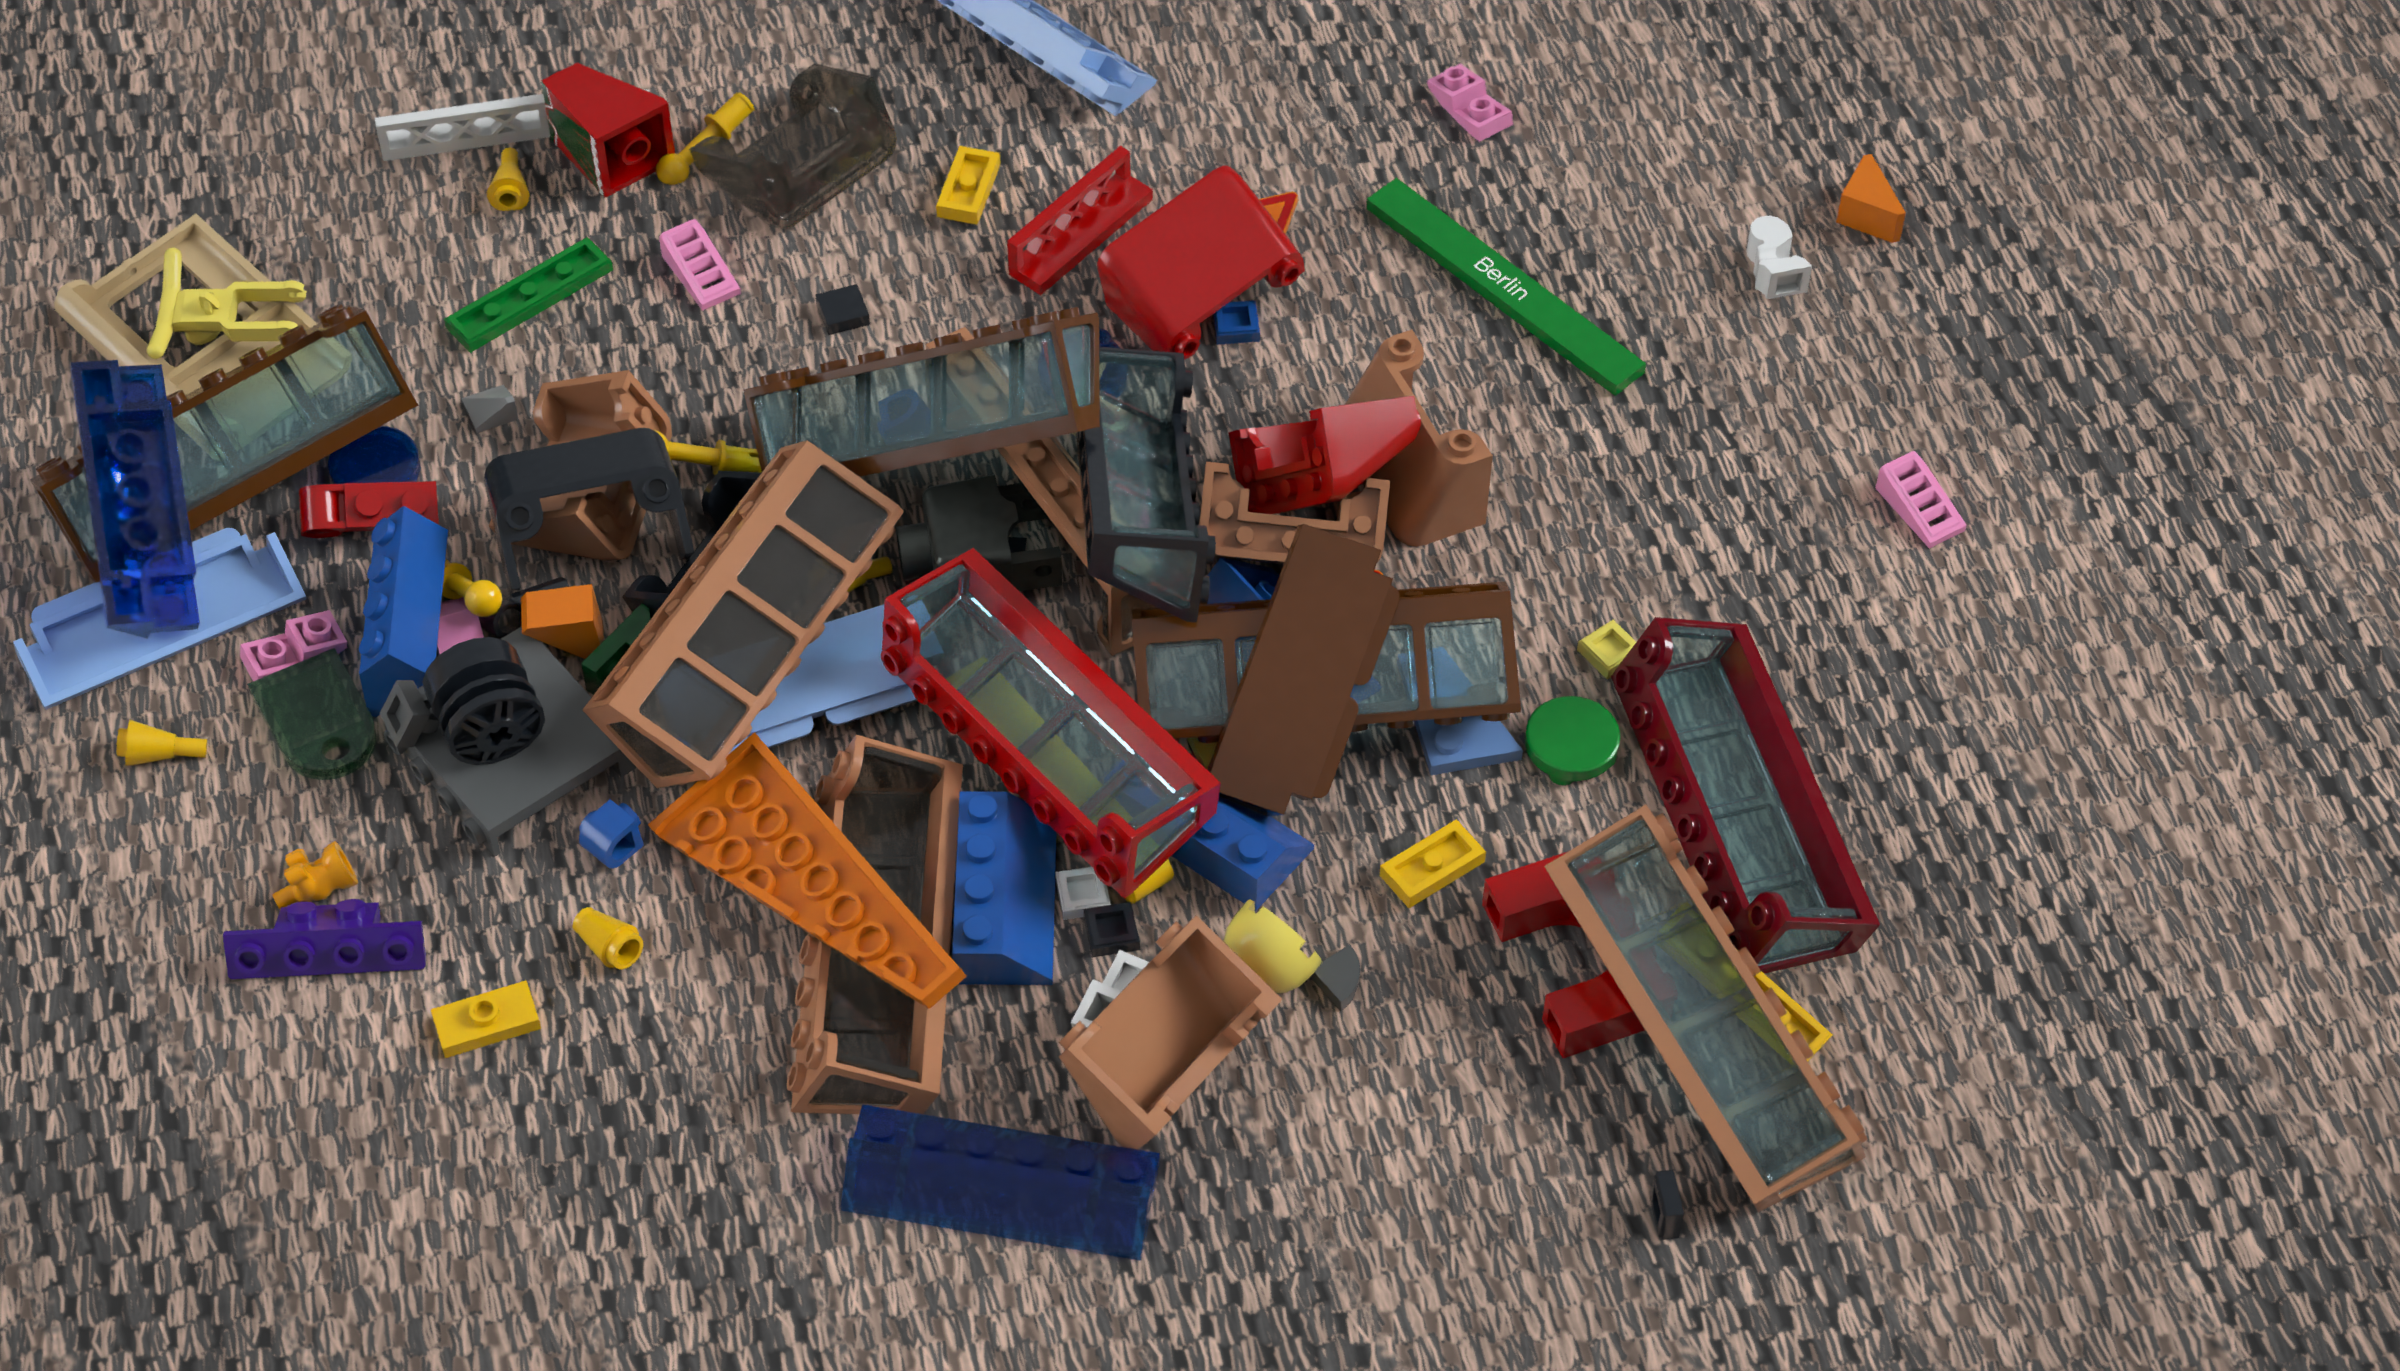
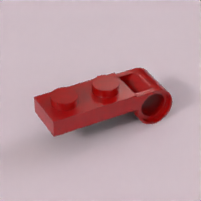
[299,481,439,538]

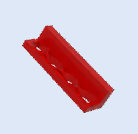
[1007,145,1153,295]

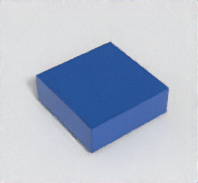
[1212,300,1260,345]

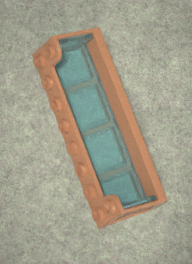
[1544,804,1868,1212]

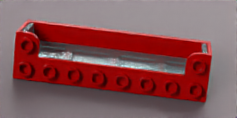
[881,548,1221,898]

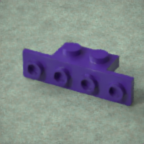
[223,899,426,979]

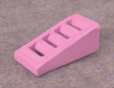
[659,219,741,311]
[1875,451,1967,549]

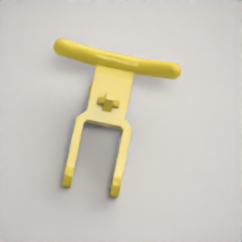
[147,247,307,359]

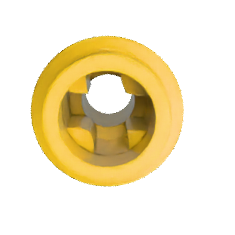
[572,907,643,969]

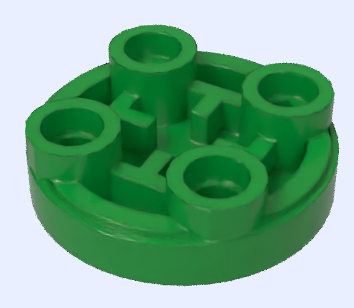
[1525,696,1620,786]

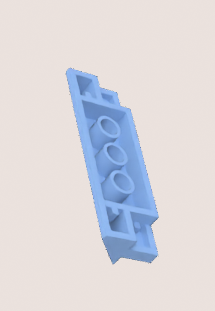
[937,0,1157,116]

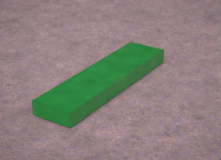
[444,237,613,353]

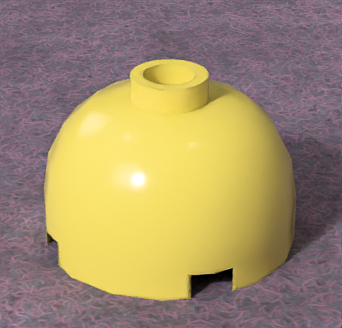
[1224,899,1322,994]

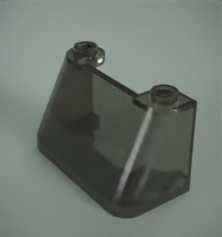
[689,64,897,229]

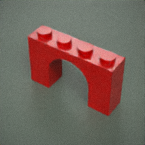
[1482,849,1677,1059]

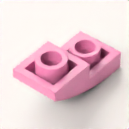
[1427,64,1513,142]
[240,610,347,689]

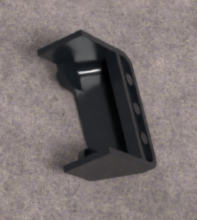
[484,428,694,594]

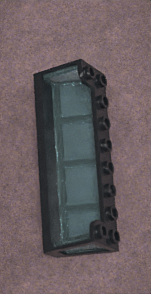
[1072,345,1216,622]

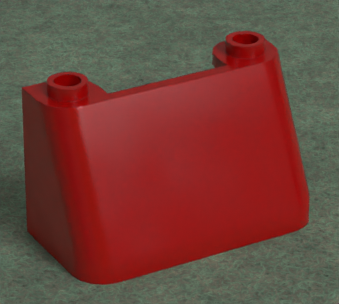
[1097,165,1305,368]
[1228,396,1421,515]

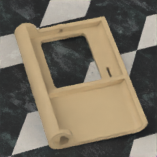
[54,214,352,462]

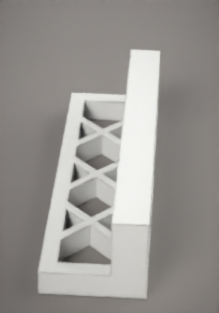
[375,94,550,161]

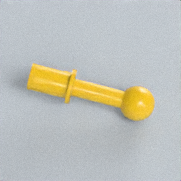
[656,92,755,185]
[654,430,762,475]
[442,559,502,617]

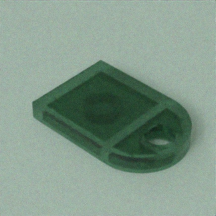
[247,648,377,780]

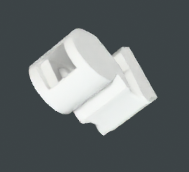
[1747,216,1812,299]

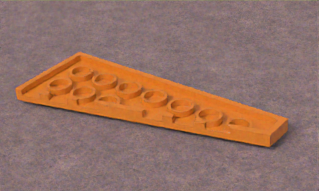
[648,732,967,1009]

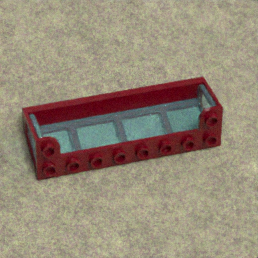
[1611,617,1880,974]

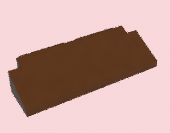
[1207,524,1400,817]

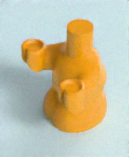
[272,841,358,909]

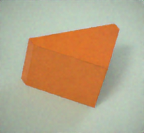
[1836,154,1906,243]
[521,584,604,659]

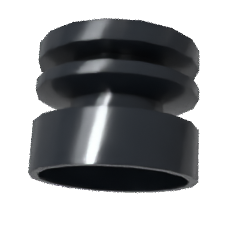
[422,637,545,765]

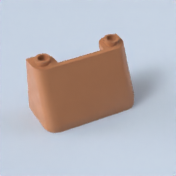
[1345,330,1493,547]
[489,370,672,561]
[1199,462,1390,564]
[1058,915,1283,1155]

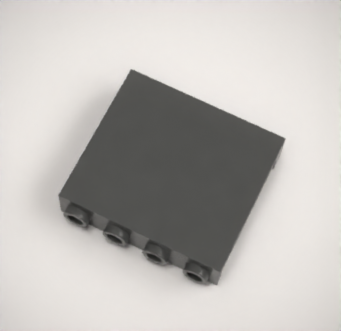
[383,627,637,857]

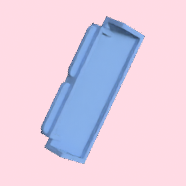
[13,528,306,710]
[654,594,945,754]

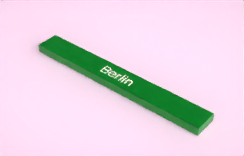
[1366,177,1646,396]

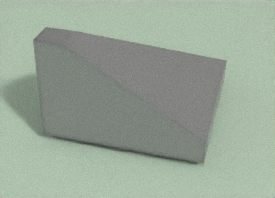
[461,385,518,433]

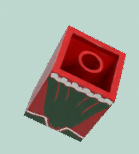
[541,63,675,198]

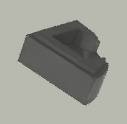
[1311,944,1360,1011]

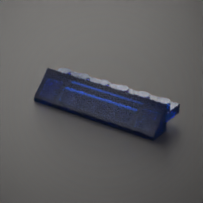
[70,360,200,639]
[841,1104,1160,1261]

